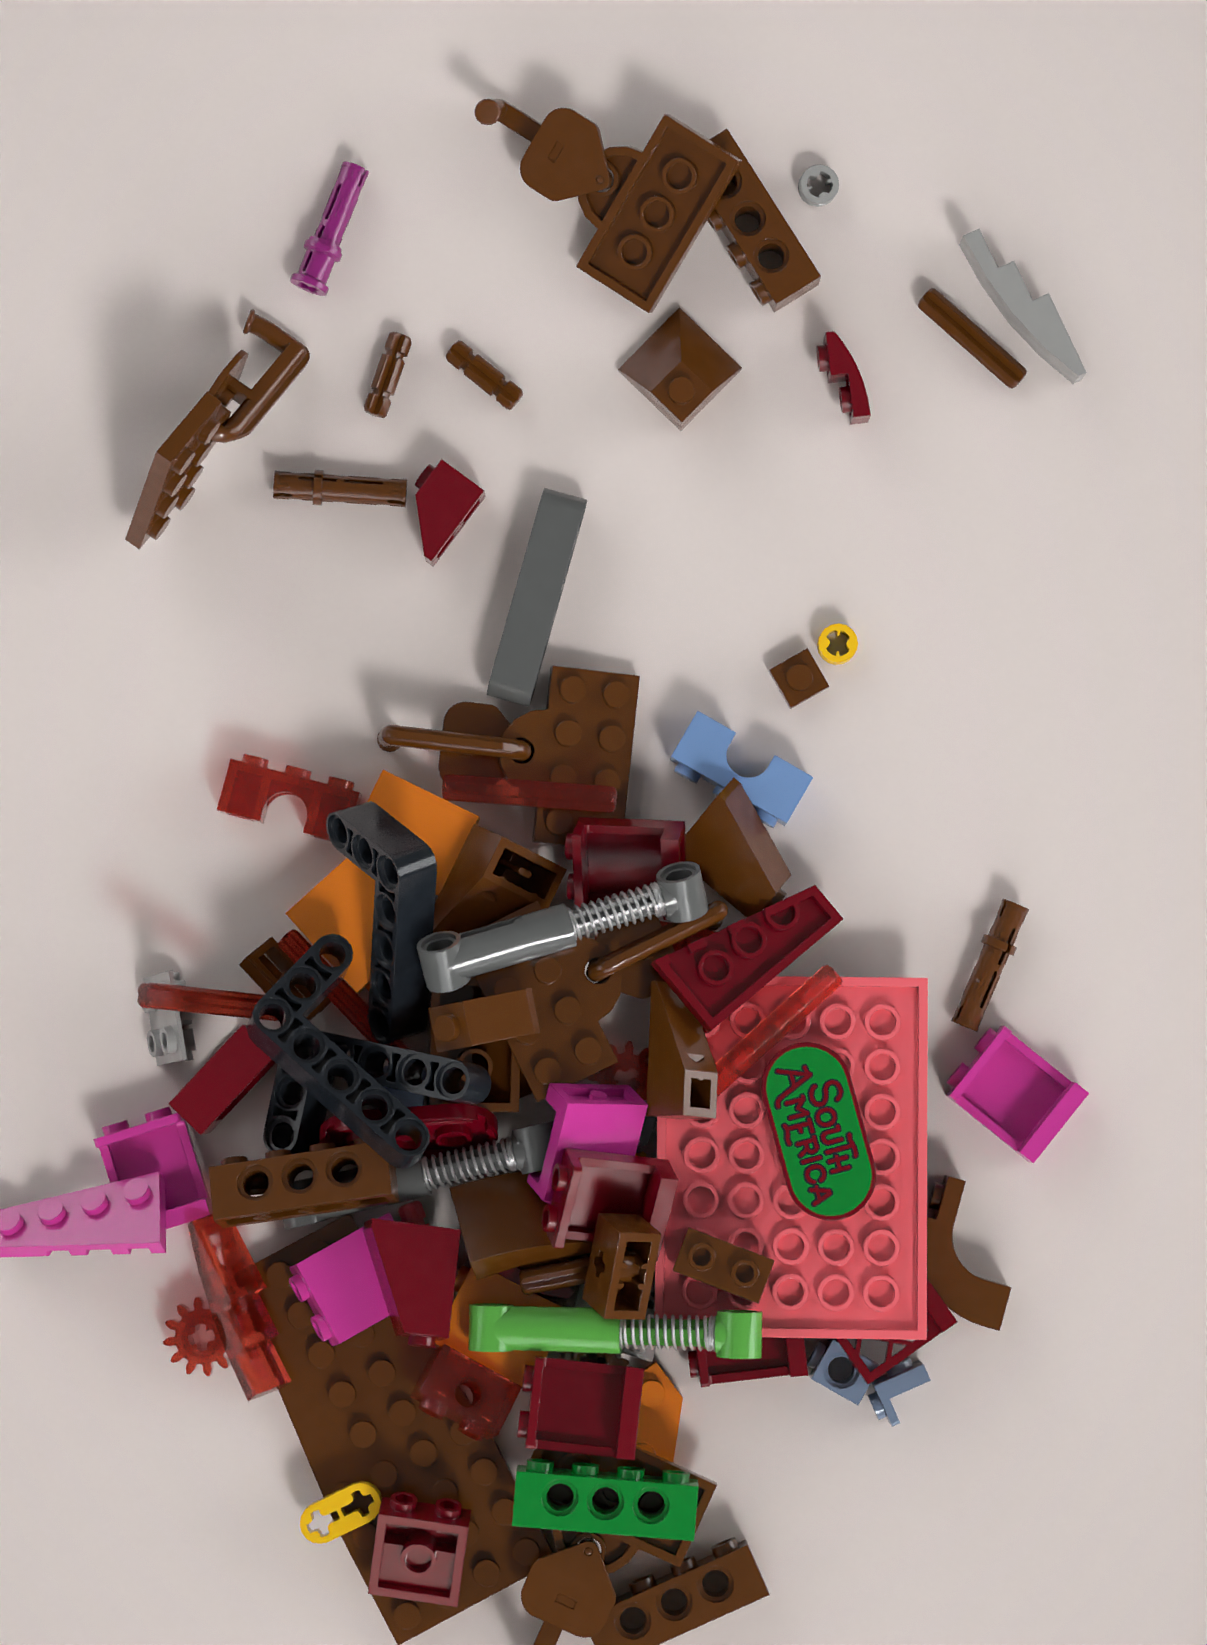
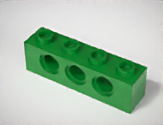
[512,1458,699,1541]

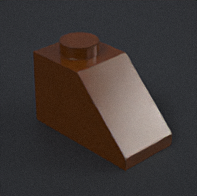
[428,988,540,1053]

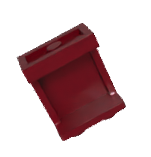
[565,817,686,921]
[541,1148,679,1261]
[688,1337,808,1387]
[517,1356,644,1460]

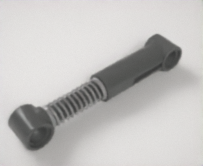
[417,861,709,993]
[283,1121,554,1230]

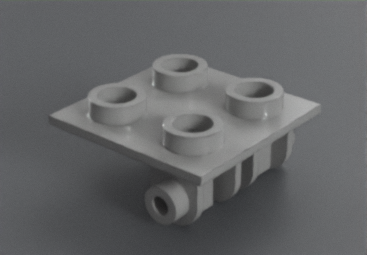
[140,970,196,1066]

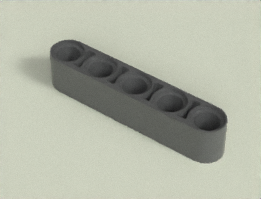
[487,488,587,707]

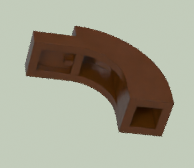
[927,1175,1012,1331]

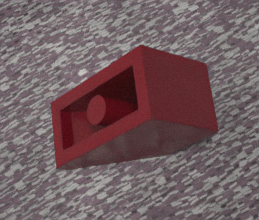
[415,459,486,567]

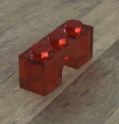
[217,754,362,842]

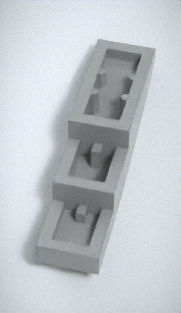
[959,229,1087,384]

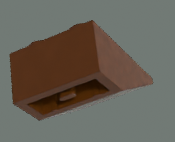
[433,824,567,934]

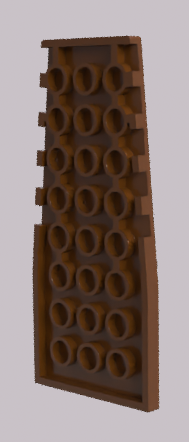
[232,1214,554,1645]

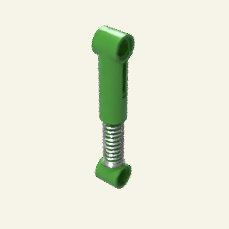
[468,1303,762,1359]

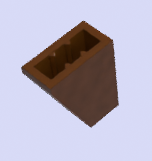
[685,777,791,917]

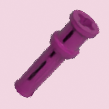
[290,161,369,296]

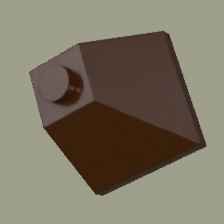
[618,307,742,431]

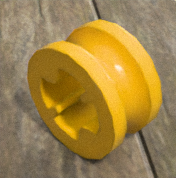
[817,623,858,665]

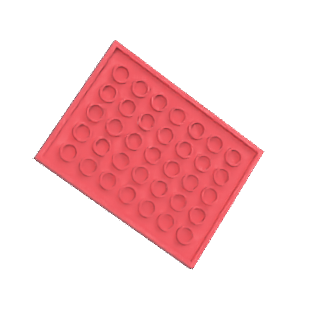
[654,976,928,1340]

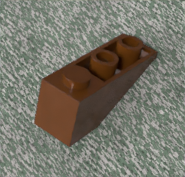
[646,981,718,1119]

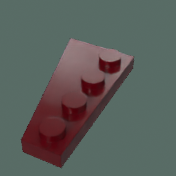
[651,885,843,1033]

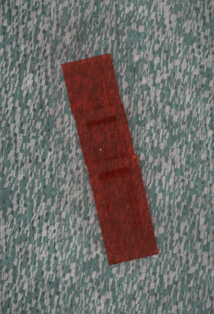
[188,1214,291,1401]

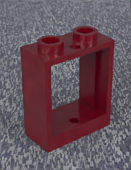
[168,1024,276,1135]

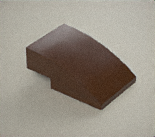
[449,1170,593,1280]

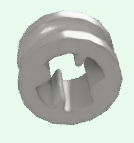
[798,164,839,207]

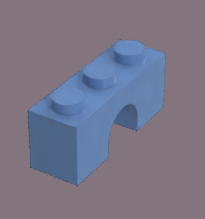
[670,711,813,828]

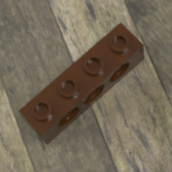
[707,129,821,313]
[208,1138,399,1228]
[591,1537,770,1645]

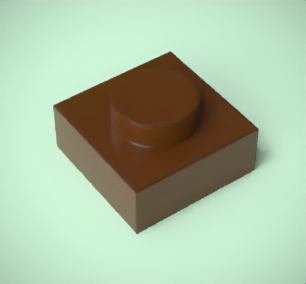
[768,648,829,709]

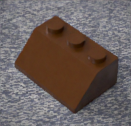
[427,977,520,1112]

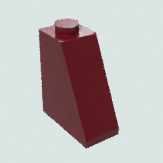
[363,1218,461,1348]

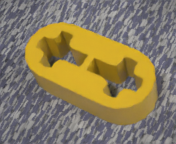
[300,1481,382,1544]

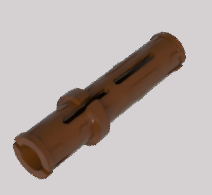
[273,470,407,508]
[951,899,1029,1032]

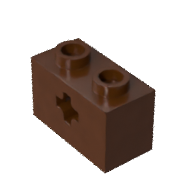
[582,1213,661,1320]
[673,1228,775,1304]

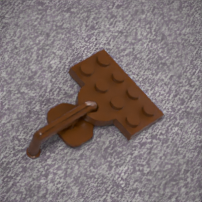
[474,99,742,313]
[125,309,310,550]
[377,665,640,846]
[474,900,728,1103]
[521,1446,717,1645]

